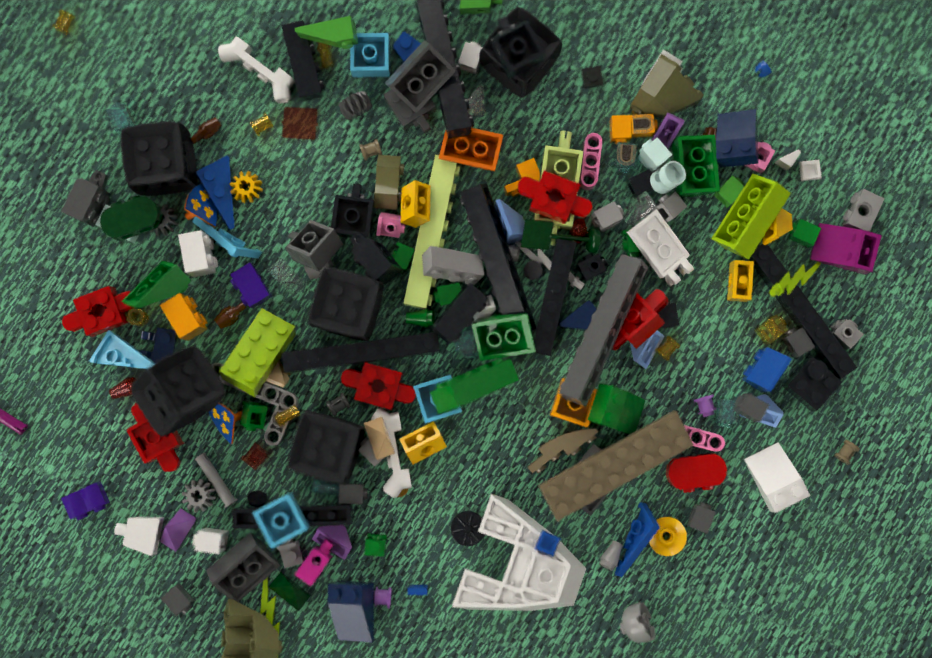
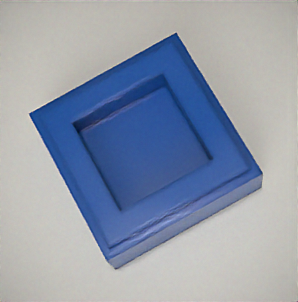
[535,530,561,557]
[408,585,428,595]

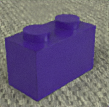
[230,263,272,309]

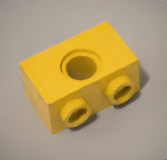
[400,180,431,228]
[727,260,754,302]
[399,421,447,465]

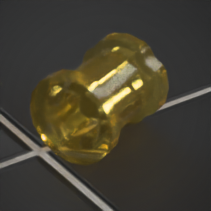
[52,9,76,35]
[249,112,274,137]
[127,308,149,327]
[655,336,680,361]

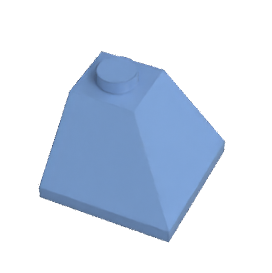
[495,199,525,245]

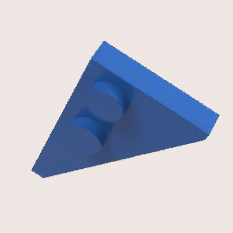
[195,155,234,231]
[615,502,660,577]

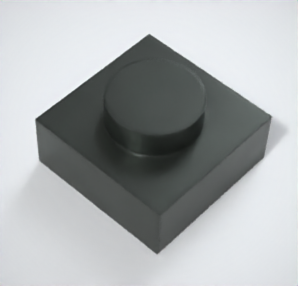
[581,66,603,89]

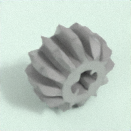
[182,479,216,512]

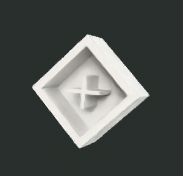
[178,230,218,277]

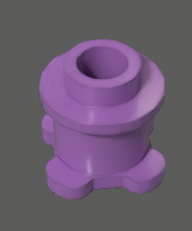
[694,394,717,417]
[374,587,392,608]

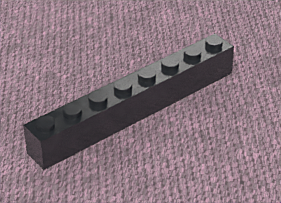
[415,0,474,139]
[460,184,537,331]
[749,244,857,379]
[282,332,440,374]

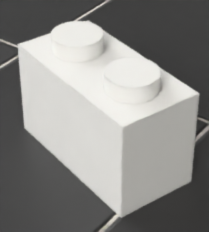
[193,528,229,554]

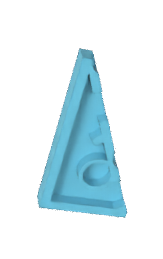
[193,216,262,259]
[89,330,154,369]

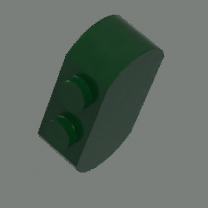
[100,195,162,241]

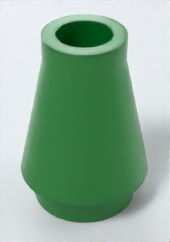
[406,309,435,328]

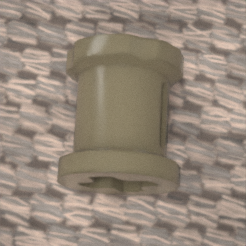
[359,139,382,161]
[834,440,860,465]

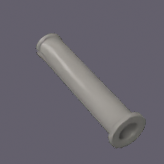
[195,452,238,508]

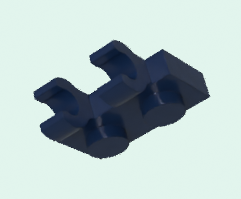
[139,328,177,363]

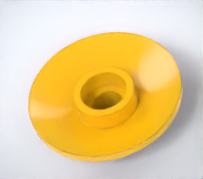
[649,517,687,556]

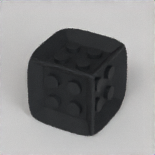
[479,7,562,98]
[121,121,197,196]
[308,267,384,342]
[131,345,225,436]
[287,410,365,485]

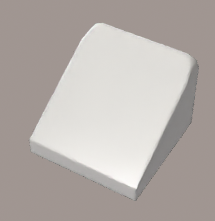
[775,149,801,170]

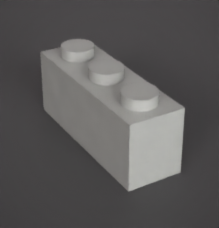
[422,246,484,285]

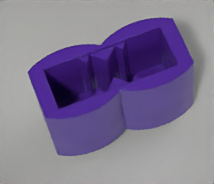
[61,481,110,521]

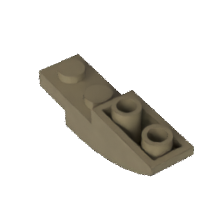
[527,429,599,474]

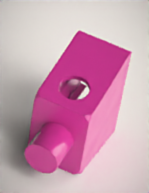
[295,539,335,586]

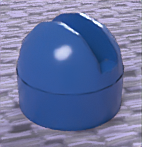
[755,61,772,78]

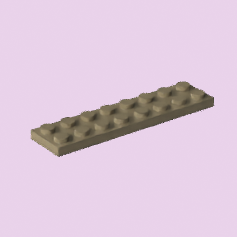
[538,410,693,521]

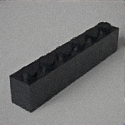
[534,239,576,356]
[232,504,353,529]

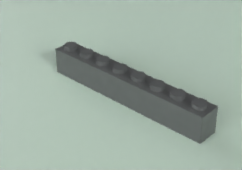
[559,254,648,407]

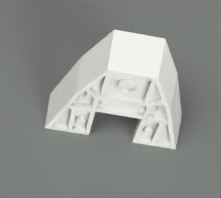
[452,493,586,611]

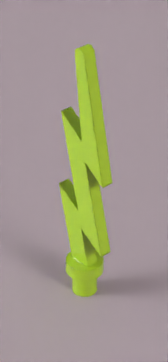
[769,262,821,297]
[260,577,280,658]

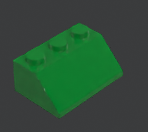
[672,135,720,197]

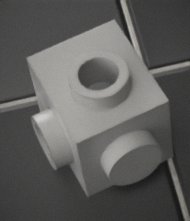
[652,192,687,222]
[830,319,864,350]

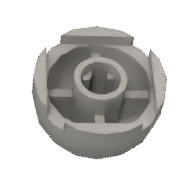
[620,602,656,643]

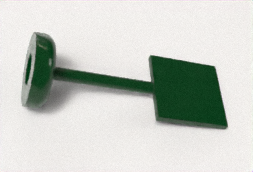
[521,219,601,254]

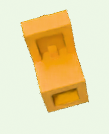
[504,158,540,197]

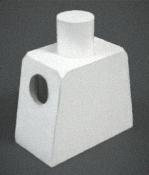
[115,517,164,556]

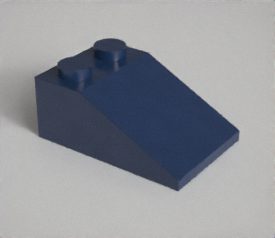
[716,109,759,168]
[328,581,374,643]

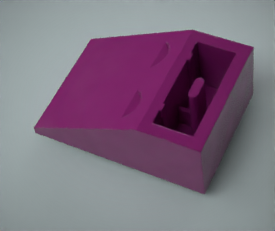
[810,223,882,275]

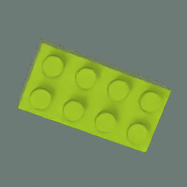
[711,174,791,260]
[220,308,296,397]

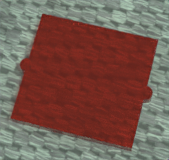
[281,107,318,140]

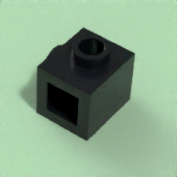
[576,253,608,282]

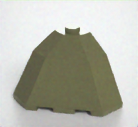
[629,54,704,118]
[221,599,282,658]

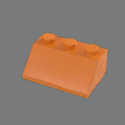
[439,128,503,172]

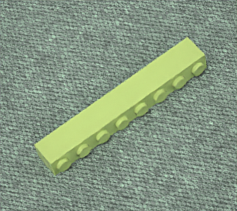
[403,155,461,309]

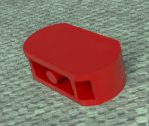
[666,453,727,493]

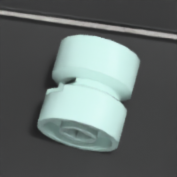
[650,161,686,194]

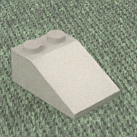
[744,442,810,513]

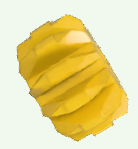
[230,171,263,204]

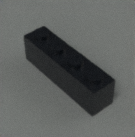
[281,20,325,102]

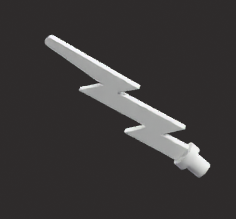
[515,242,585,290]

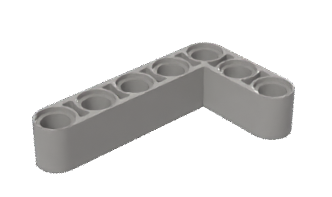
[212,363,299,446]

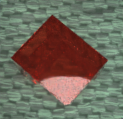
[241,442,271,470]

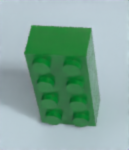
[430,358,519,414]

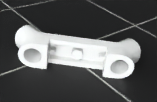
[218,36,295,103]
[371,408,412,498]

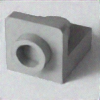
[277,538,304,568]

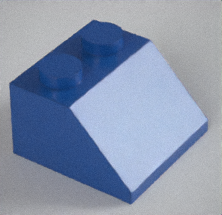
[742,347,792,393]

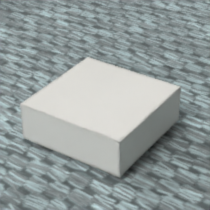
[799,160,822,181]

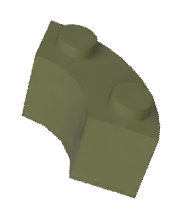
[374,155,404,210]

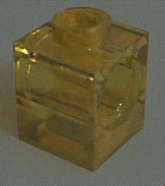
[754,315,788,345]

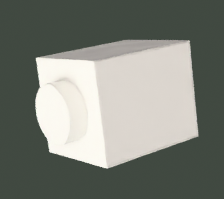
[458,42,483,74]

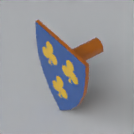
[184,184,217,228]
[209,403,242,444]

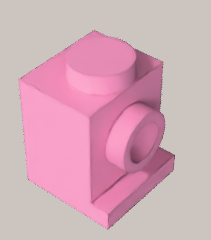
[745,142,775,174]
[376,212,406,238]

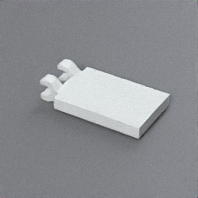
[627,209,694,287]

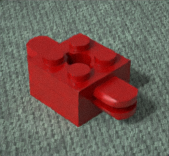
[517,171,592,224]
[62,286,134,337]
[612,289,669,351]
[341,362,416,410]
[126,403,184,472]

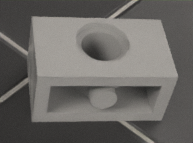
[843,189,885,232]
[590,201,624,234]

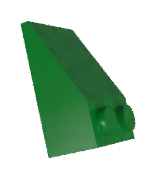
[121,261,192,309]
[471,314,536,361]
[588,383,646,435]

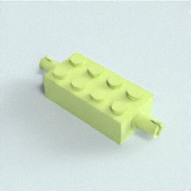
[534,131,583,246]

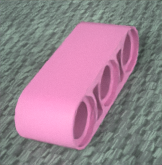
[579,133,602,190]
[684,425,725,452]

